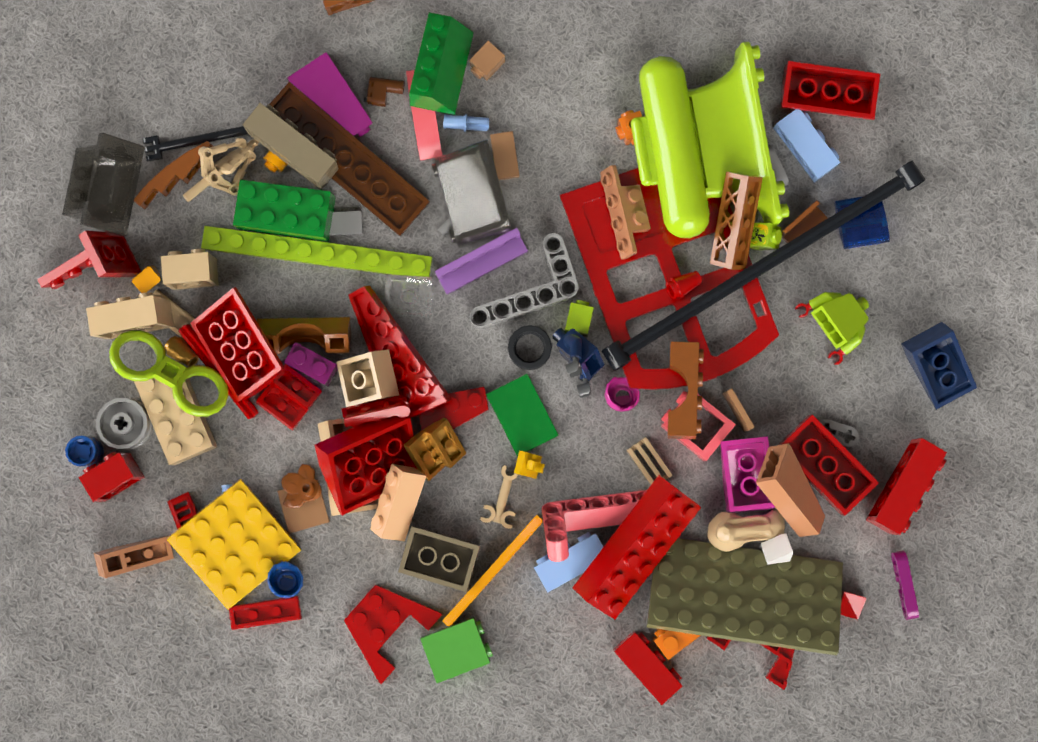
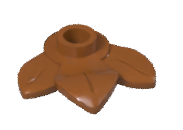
[281,464,322,508]

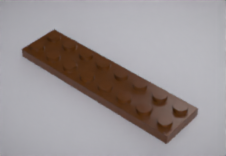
[269,82,430,237]

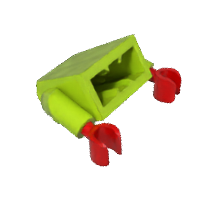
[795,292,869,365]

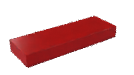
[229,596,302,630]

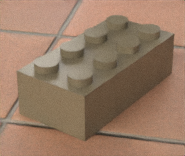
[243,103,339,190]

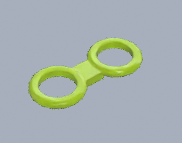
[109,330,229,417]

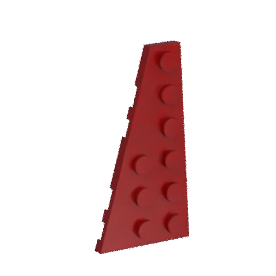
[348,285,452,419]

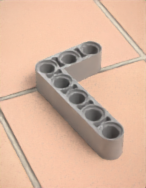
[469,233,579,329]

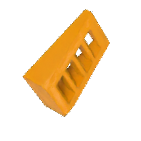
[132,265,161,293]

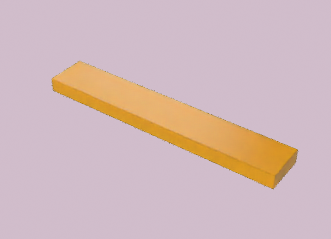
[442,515,543,626]

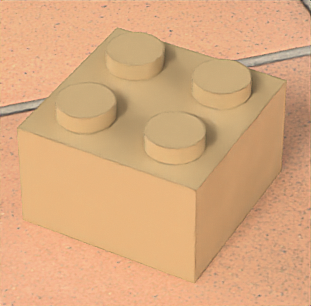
[161,249,219,290]
[336,350,399,407]

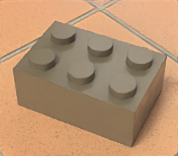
[398,526,481,592]

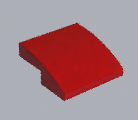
[256,363,322,431]

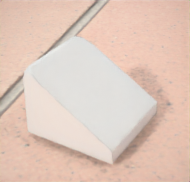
[761,533,793,565]

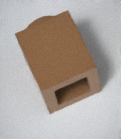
[469,41,505,81]

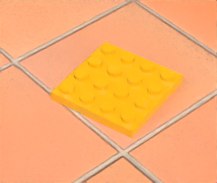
[167,479,301,610]

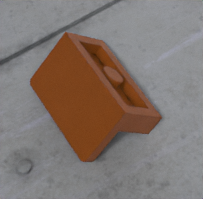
[782,200,828,243]

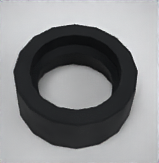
[508,325,552,370]

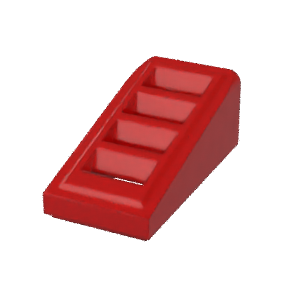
[167,492,198,529]

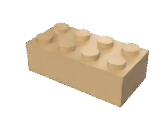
[134,360,217,466]

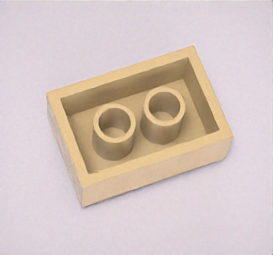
[86,292,174,339]

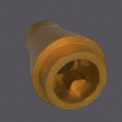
[164,336,199,367]

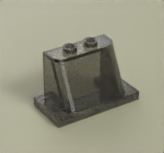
[62,133,145,236]

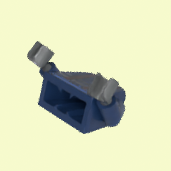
[552,328,605,398]

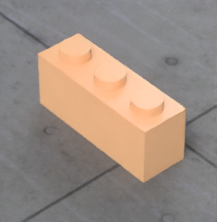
[370,464,426,541]

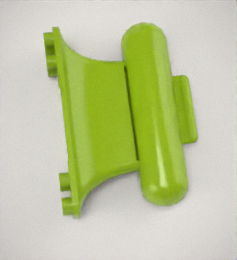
[631,42,789,238]

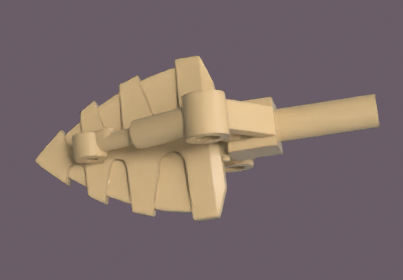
[183,138,259,202]

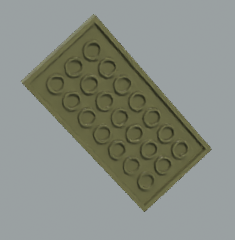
[647,538,843,656]

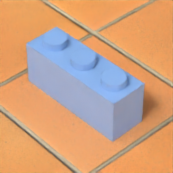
[774,109,840,183]
[534,532,603,593]

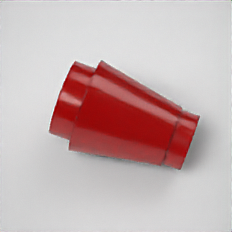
[666,271,702,299]

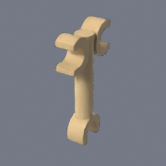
[480,465,518,529]

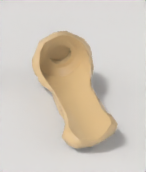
[707,509,785,551]

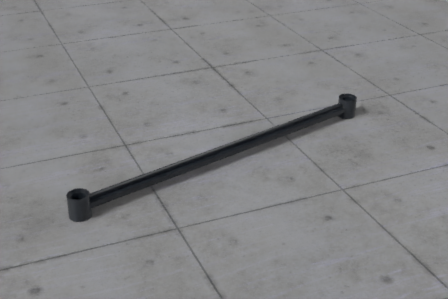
[601,160,926,371]

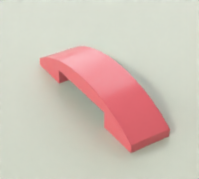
[406,70,443,160]

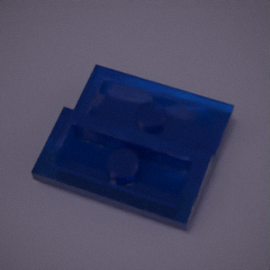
[834,197,890,249]

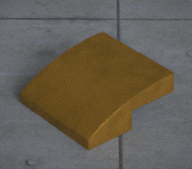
[404,418,466,481]

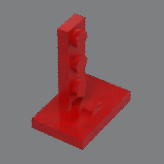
[37,231,141,289]

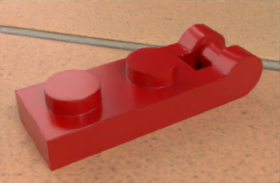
[341,395,410,427]

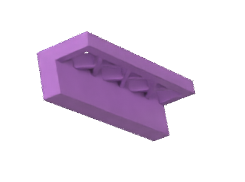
[435,228,528,295]

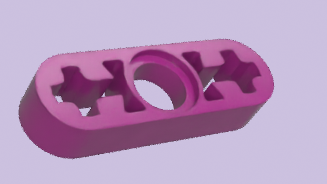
[891,550,919,620]

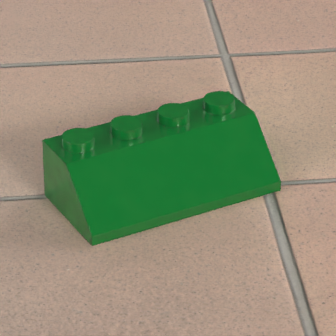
[409,12,474,115]

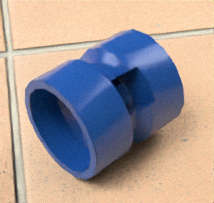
[65,436,104,467]

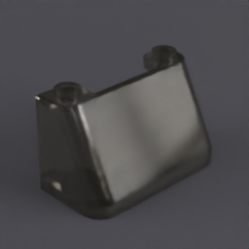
[431,139,511,248]

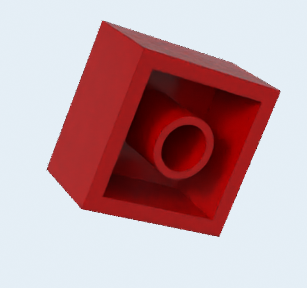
[78,451,145,502]

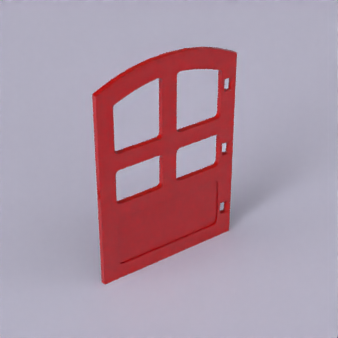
[560,168,779,390]

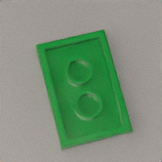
[486,374,559,457]

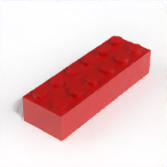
[572,475,701,620]

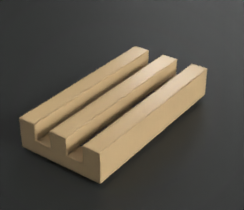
[627,437,673,485]

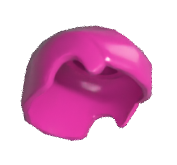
[604,376,640,412]

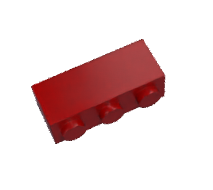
[613,631,683,705]

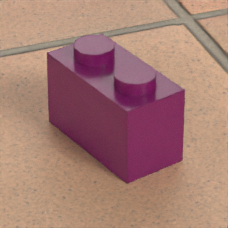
[284,342,338,386]

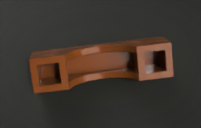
[257,317,351,354]
[667,342,704,439]

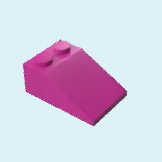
[720,436,776,513]

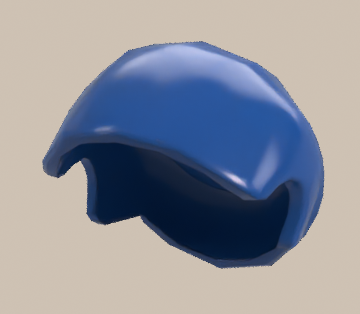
[267,561,303,598]

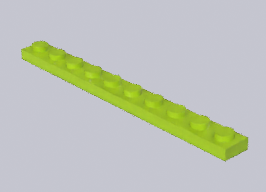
[201,226,432,280]

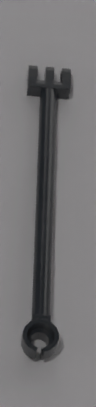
[142,126,248,162]

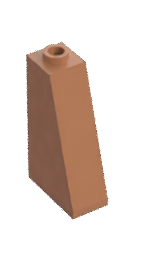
[756,443,825,537]

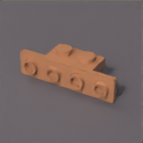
[600,165,651,259]

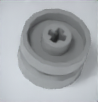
[96,398,154,450]

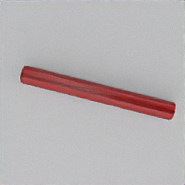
[178,324,258,419]

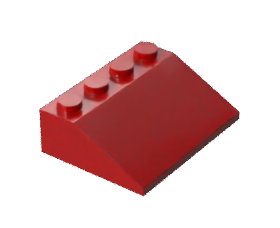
[190,287,284,403]
[314,416,418,516]

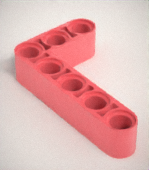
[542,490,647,562]

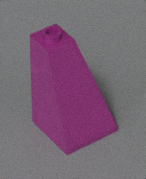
[287,52,373,137]

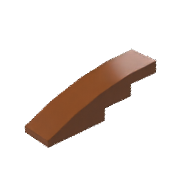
[133,141,213,209]

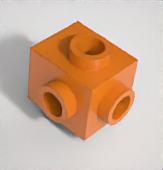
[615,110,644,145]

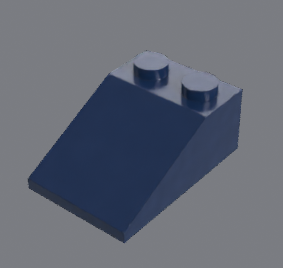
[901,322,977,410]

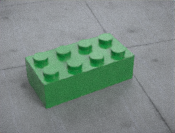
[233,180,336,242]

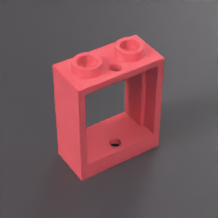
[661,391,736,461]

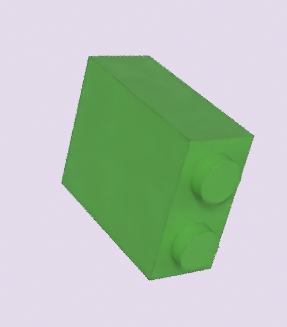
[420,617,493,683]

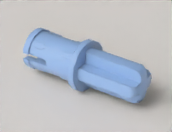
[443,114,489,132]

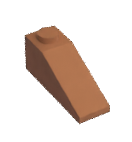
[94,536,174,578]

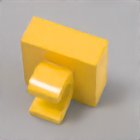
[514,450,545,479]

